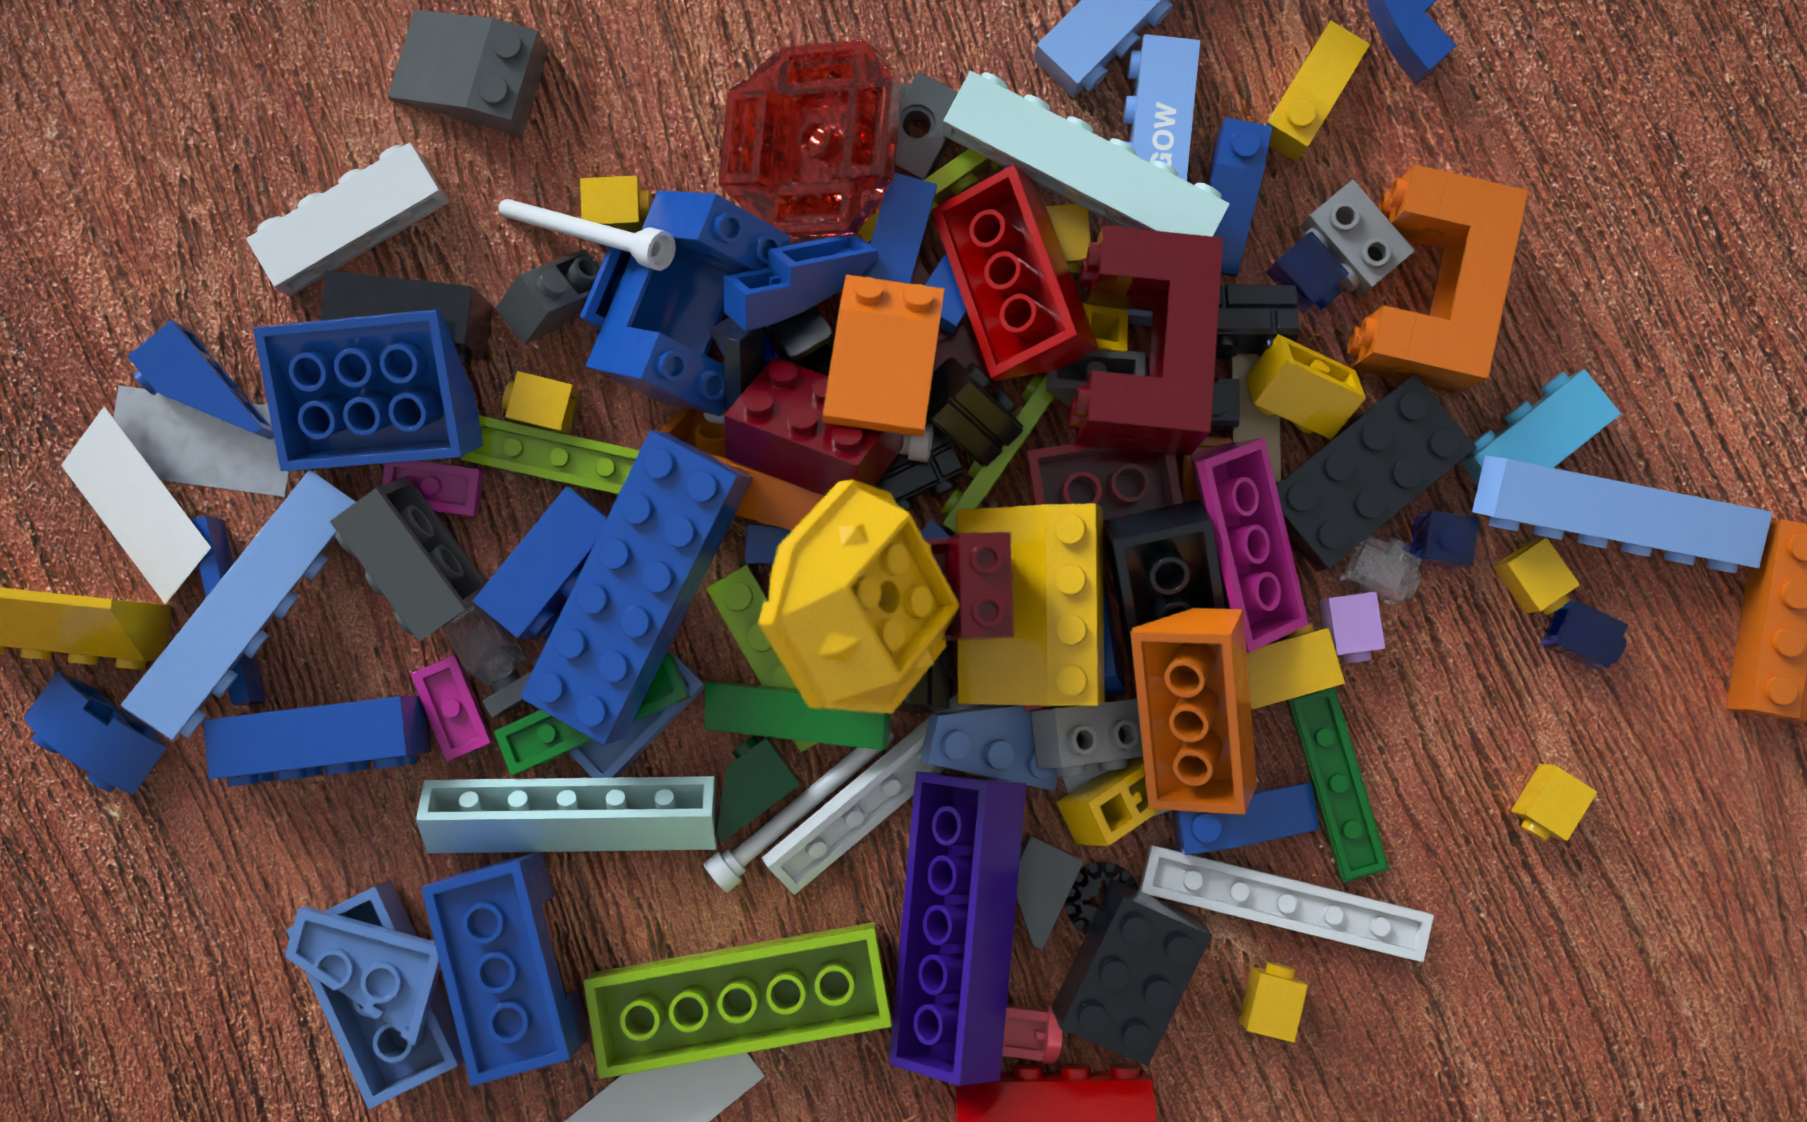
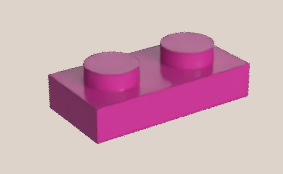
[382,460,484,516]
[410,655,495,762]

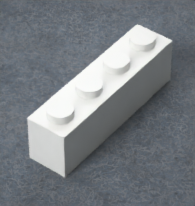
[246,142,450,297]

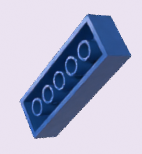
[520,430,753,745]

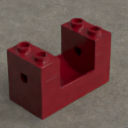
[1068,225,1223,456]
[924,532,1014,641]

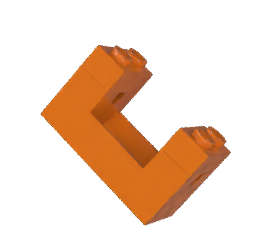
[1347,164,1528,394]

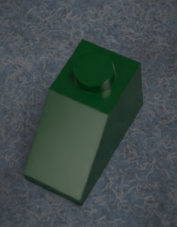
[716,735,803,842]

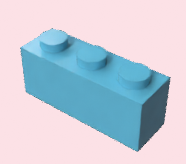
[1460,369,1621,485]

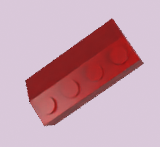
[931,164,1099,380]
[955,1063,1157,1122]

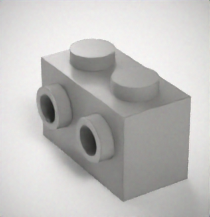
[1300,179,1415,297]
[1031,699,1143,777]

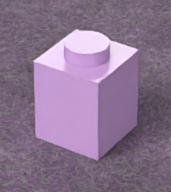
[1318,591,1385,664]

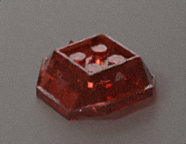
[719,39,902,238]

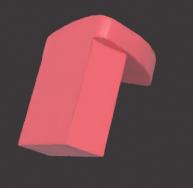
[1002,1004,1062,1065]

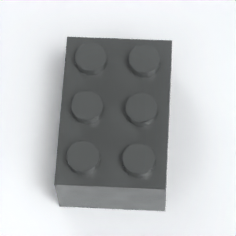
[330,475,487,642]

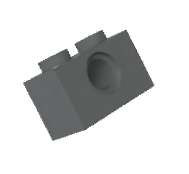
[870,71,958,180]

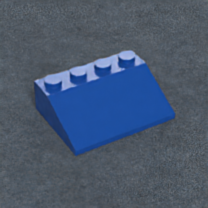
[253,309,483,471]

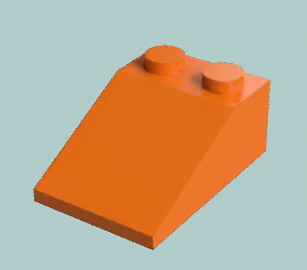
[822,275,945,437]

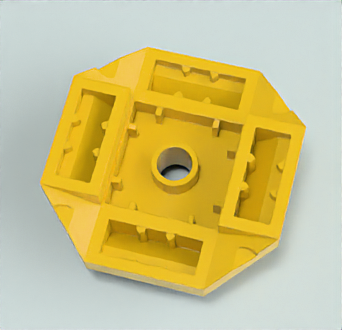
[758,480,960,714]

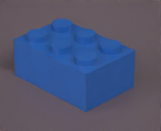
[473,486,608,640]

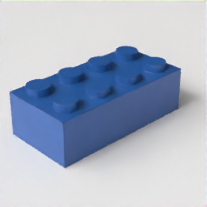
[203,696,431,787]

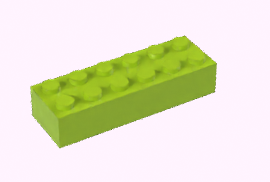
[583,921,892,1079]

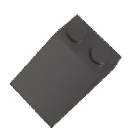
[388,10,549,137]

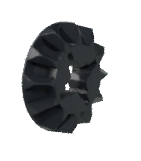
[1065,861,1139,935]

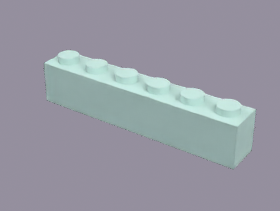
[942,70,1230,237]
[416,776,719,853]

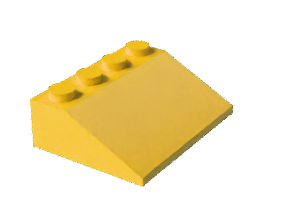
[957,504,1105,706]
[0,588,172,670]

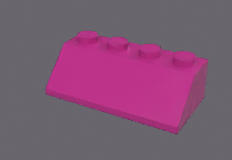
[1190,438,1309,653]

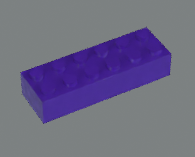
[888,772,1027,1086]

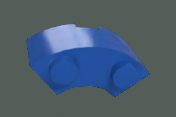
[24,670,167,795]

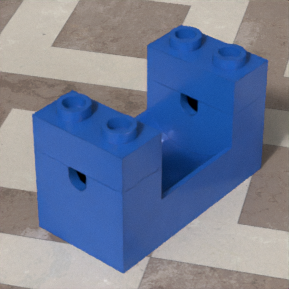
[585,190,792,417]
[421,852,590,1086]

